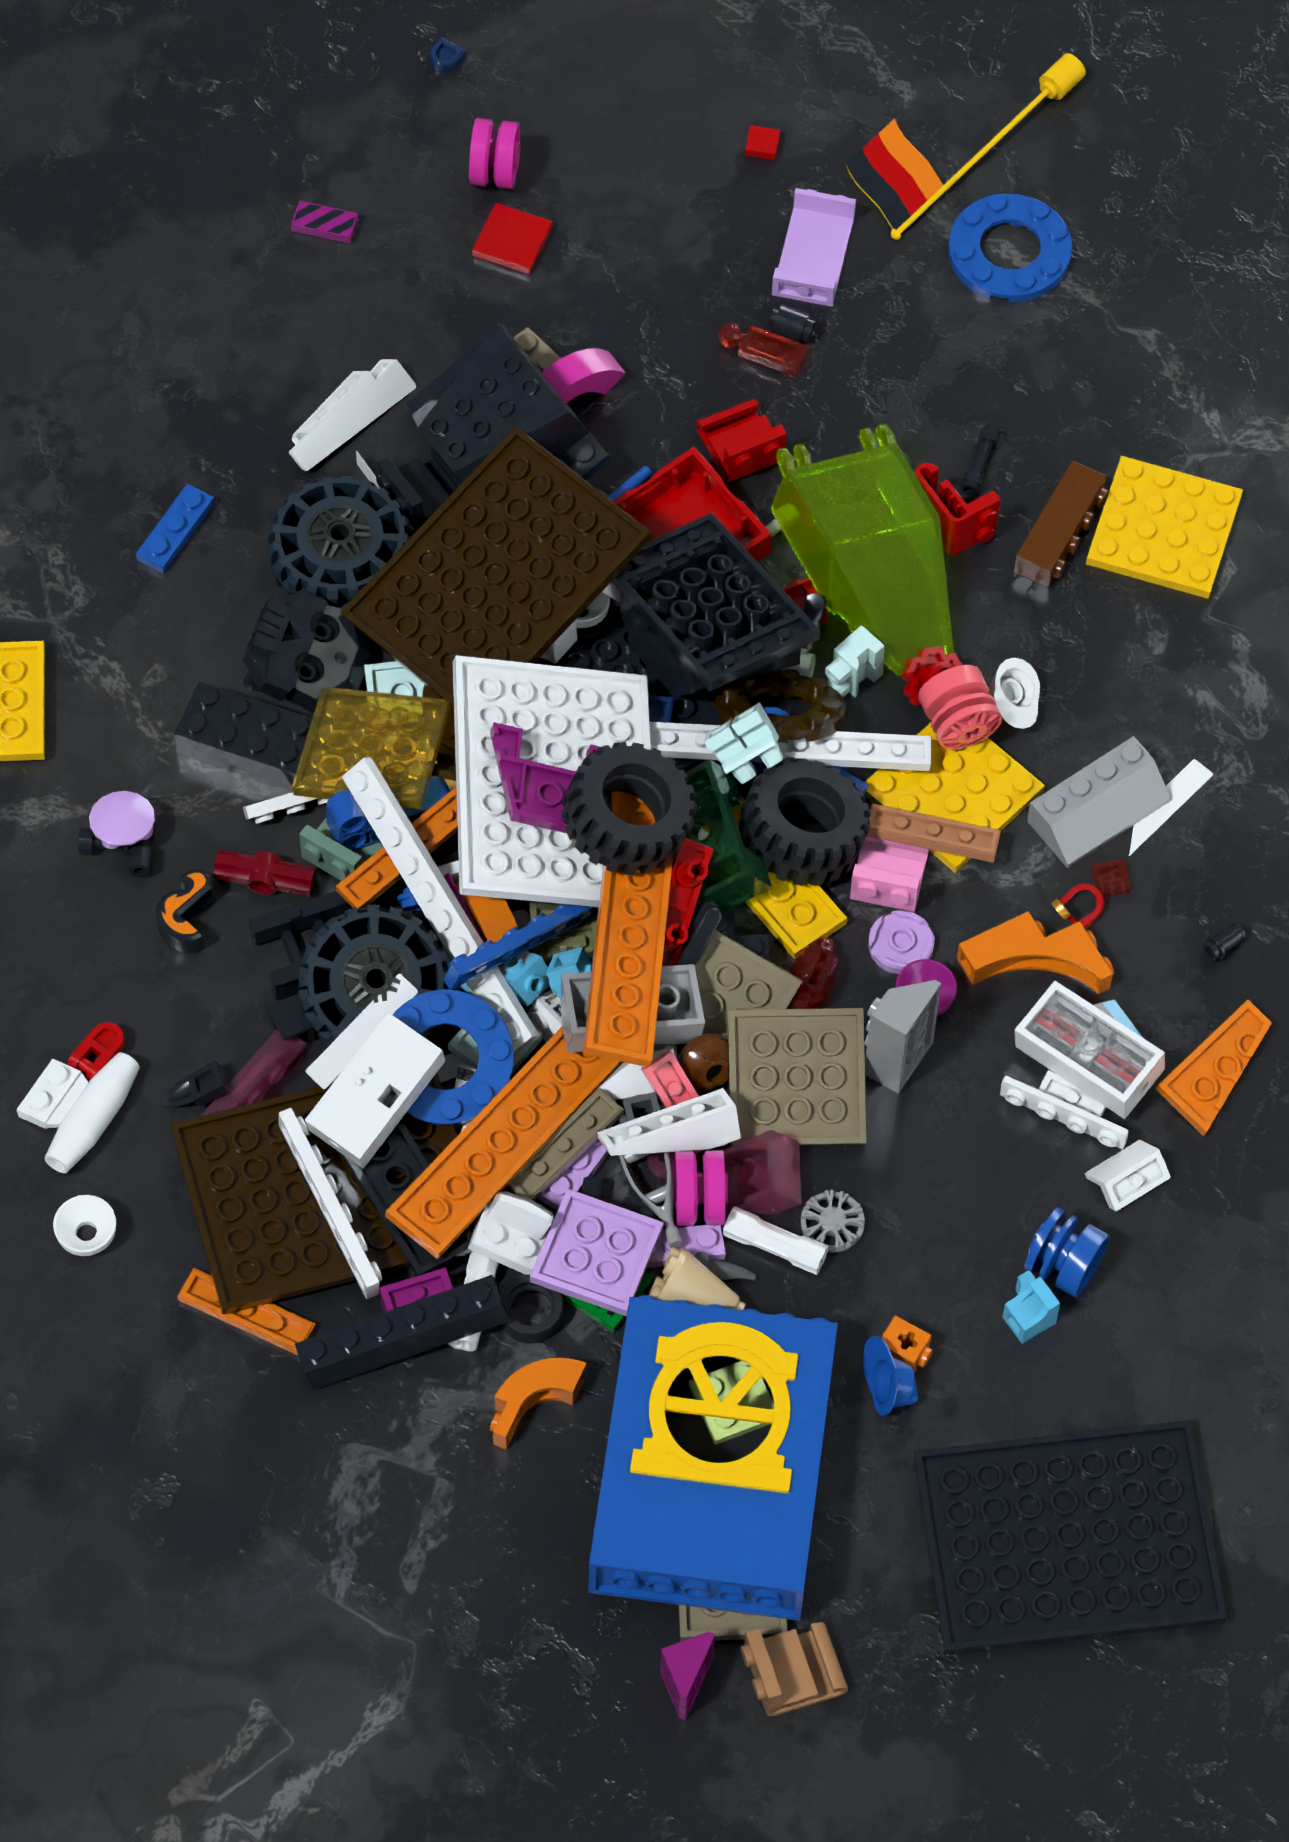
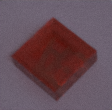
[1091,859,1131,897]

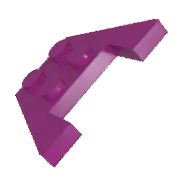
[490,722,600,833]

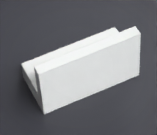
[1085,1139,1171,1211]

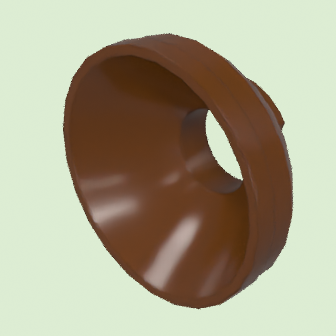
[677,1033,729,1092]

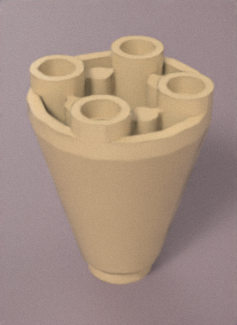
[648,1246,745,1311]

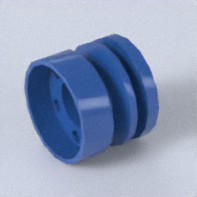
[1024,1207,1110,1298]

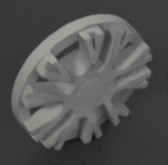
[801,1190,865,1253]

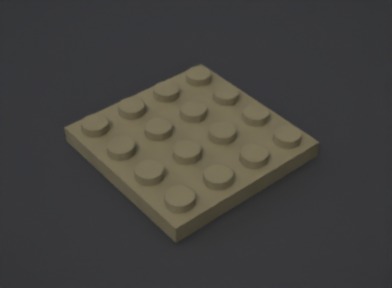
[728,1008,866,1146]

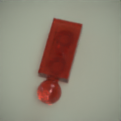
[718,323,808,377]

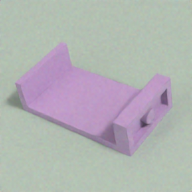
[772,188,856,307]

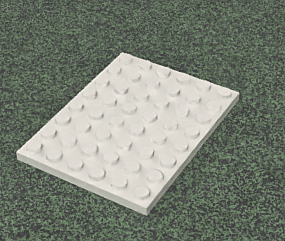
[453,655,651,907]

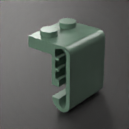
[299,818,383,881]

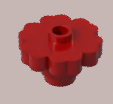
[902,646,963,706]

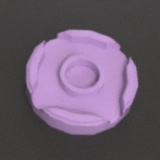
[868,910,935,974]

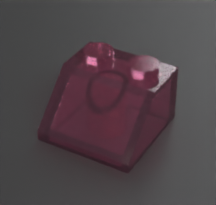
[723,1130,801,1214]

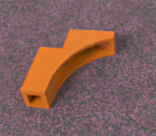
[957,911,1114,994]

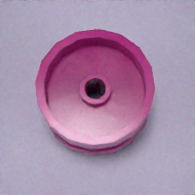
[469,118,521,190]
[675,1150,728,1226]

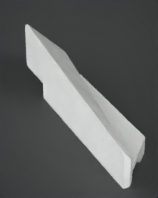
[289,359,416,471]

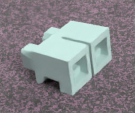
[825,625,884,698]
[704,702,783,784]

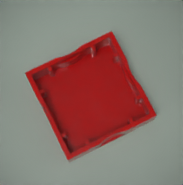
[612,447,772,562]

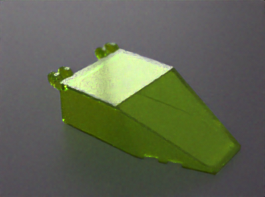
[771,424,954,676]

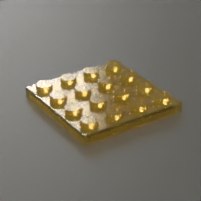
[292,687,450,809]

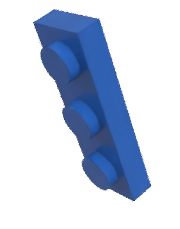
[136,484,215,574]

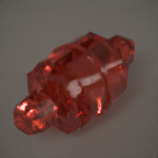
[790,936,838,1009]

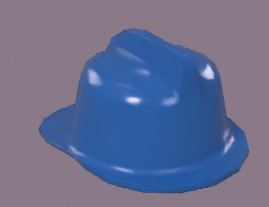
[862,1336,918,1416]

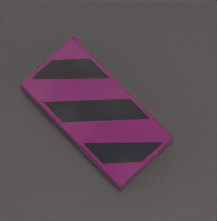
[291,200,359,244]

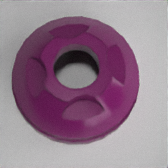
[896,959,957,1016]

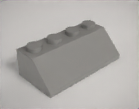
[1027,736,1171,868]
[561,964,705,1053]
[864,980,941,1094]

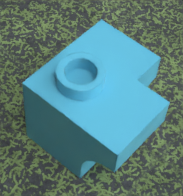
[1002,1270,1060,1344]

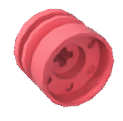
[918,665,1002,750]

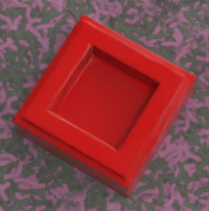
[745,125,780,160]

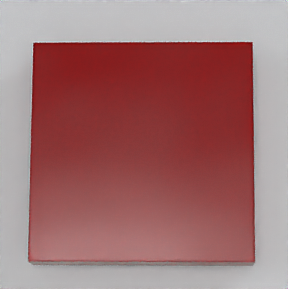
[472,203,553,275]

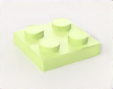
[688,1361,774,1445]

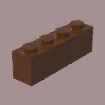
[1014,460,1108,587]

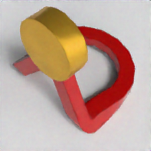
[1051,884,1105,929]

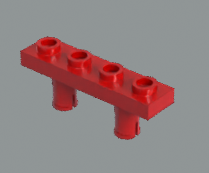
[662,839,713,966]

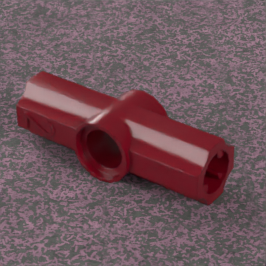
[213,849,317,897]

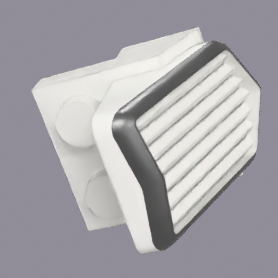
[468,1191,554,1275]

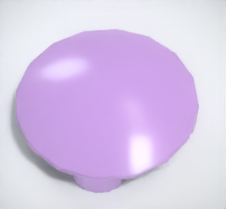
[89,791,155,849]

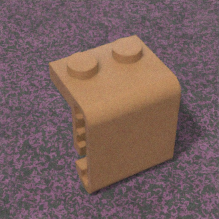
[741,1622,848,1716]

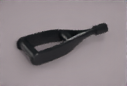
[677,902,722,965]

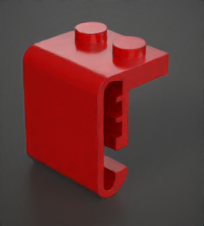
[696,399,787,483]
[911,463,1001,555]

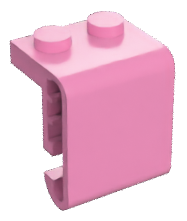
[850,836,929,912]

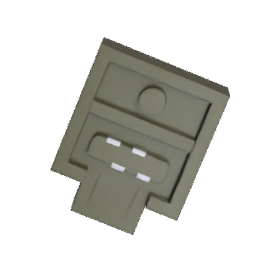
[529,902,597,967]

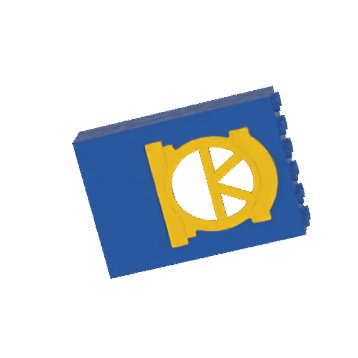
[588,1295,838,1621]

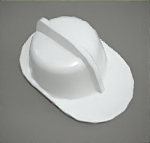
[989,658,1040,729]

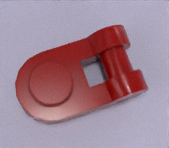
[67,1022,125,1080]

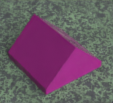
[660,1631,715,1720]

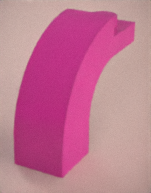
[542,348,625,403]

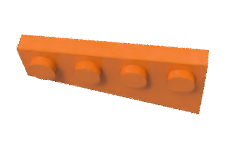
[1156,1000,1272,1136]

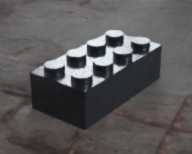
[174,681,322,792]

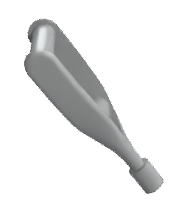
[619,1152,683,1248]

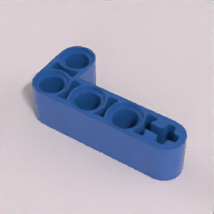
[326,777,450,851]

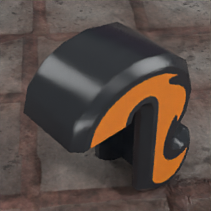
[156,869,214,953]

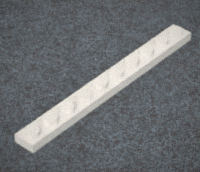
[649,722,931,771]
[342,757,539,1054]

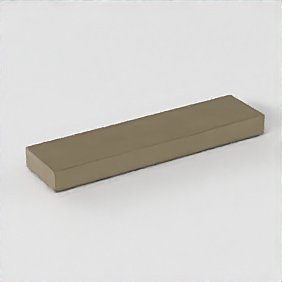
[506,1087,624,1201]

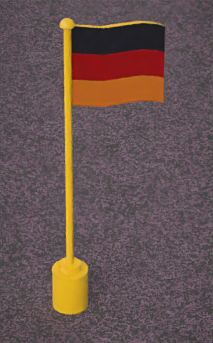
[846,53,1086,240]

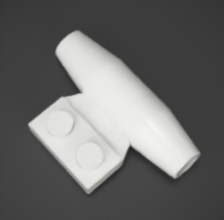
[17,1053,140,1173]

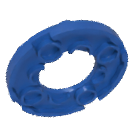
[948,194,1072,302]
[389,989,514,1126]

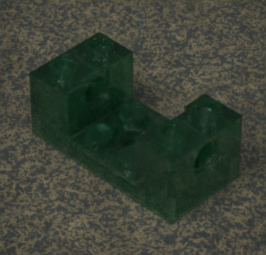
[685,759,772,911]

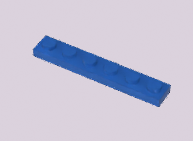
[443,904,599,990]

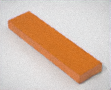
[177,1268,316,1355]

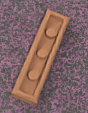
[867,803,1001,863]

